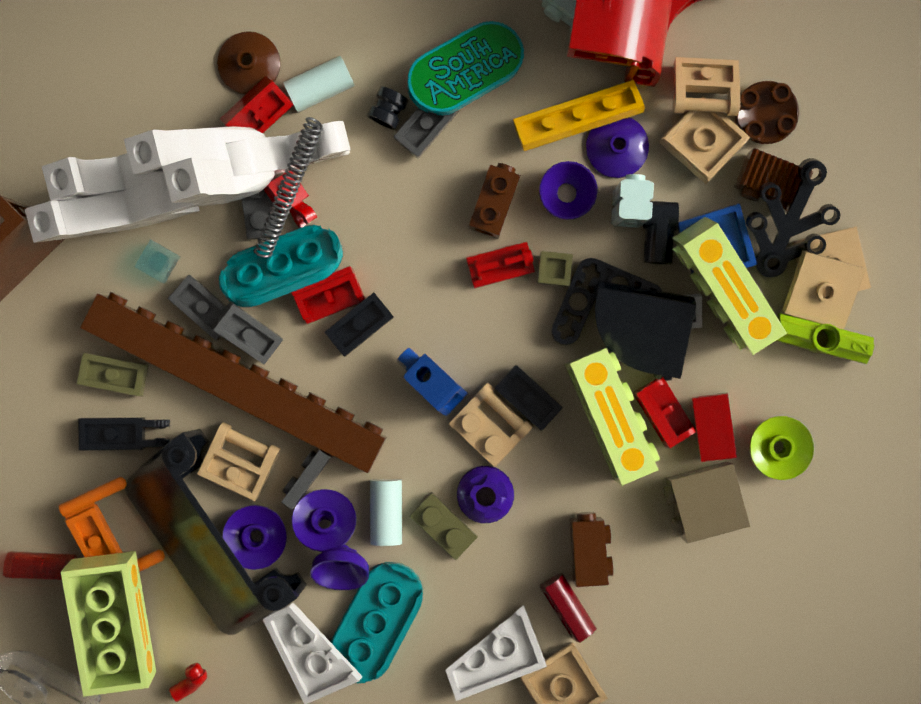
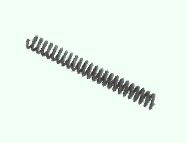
[253,117,323,258]

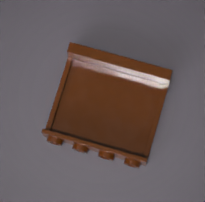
[0,195,65,302]

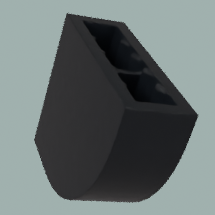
[595,281,696,381]

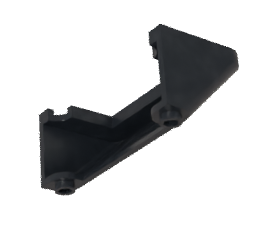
[125,429,307,635]

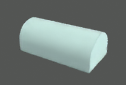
[283,55,355,113]
[370,479,402,546]

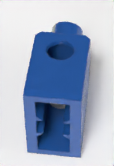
[397,348,468,416]

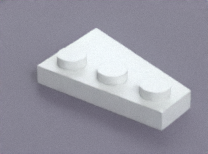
[263,603,363,704]
[445,605,547,701]

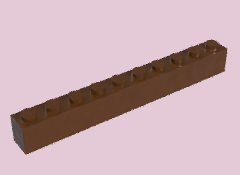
[80,291,387,473]

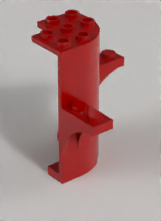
[567,0,702,87]

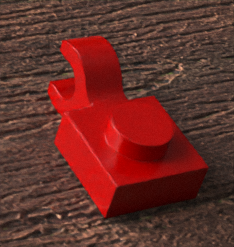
[264,171,317,228]

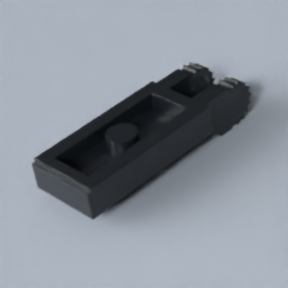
[78,417,170,450]

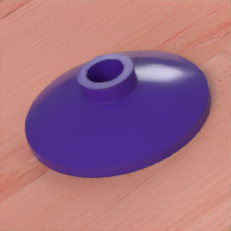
[586,117,649,178]
[292,489,356,552]
[222,505,287,570]

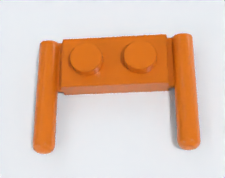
[59,477,165,572]

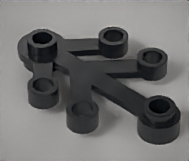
[746,158,841,278]

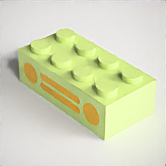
[672,217,787,355]
[565,348,660,486]
[61,551,156,697]

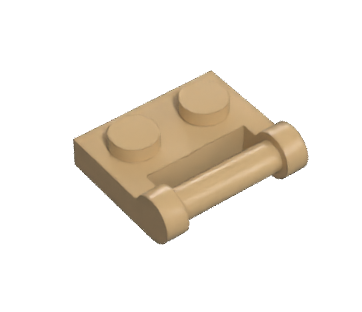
[673,57,740,116]
[449,382,534,467]
[197,422,281,501]

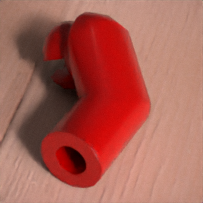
[169,663,208,702]

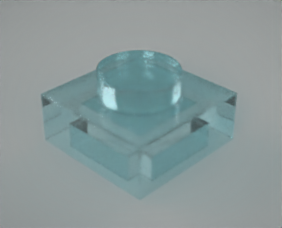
[135,239,181,283]

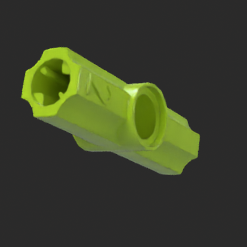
[776,313,875,364]

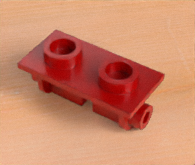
[466,242,535,288]

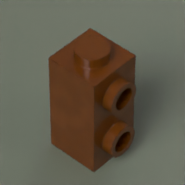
[469,163,521,239]
[569,512,613,587]

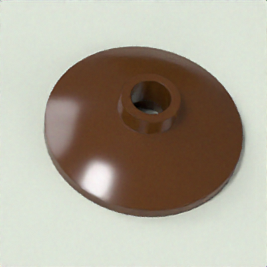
[217,31,281,95]

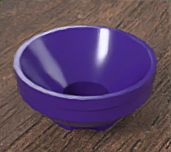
[539,161,598,220]
[457,466,514,523]
[310,545,369,590]

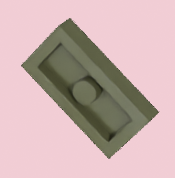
[77,353,149,396]
[410,493,478,560]

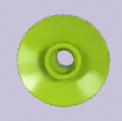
[749,416,814,480]

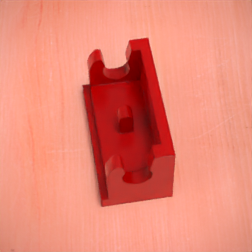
[220,76,294,133]
[291,266,365,324]
[633,377,696,449]
[692,392,737,462]

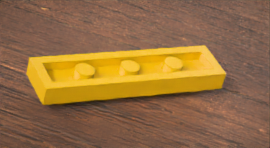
[513,80,645,151]

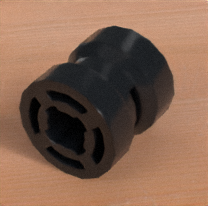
[367,86,409,130]

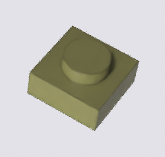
[537,251,573,287]

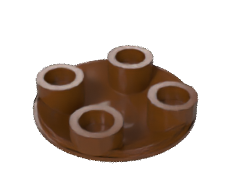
[735,81,799,144]

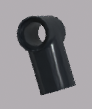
[643,201,679,265]

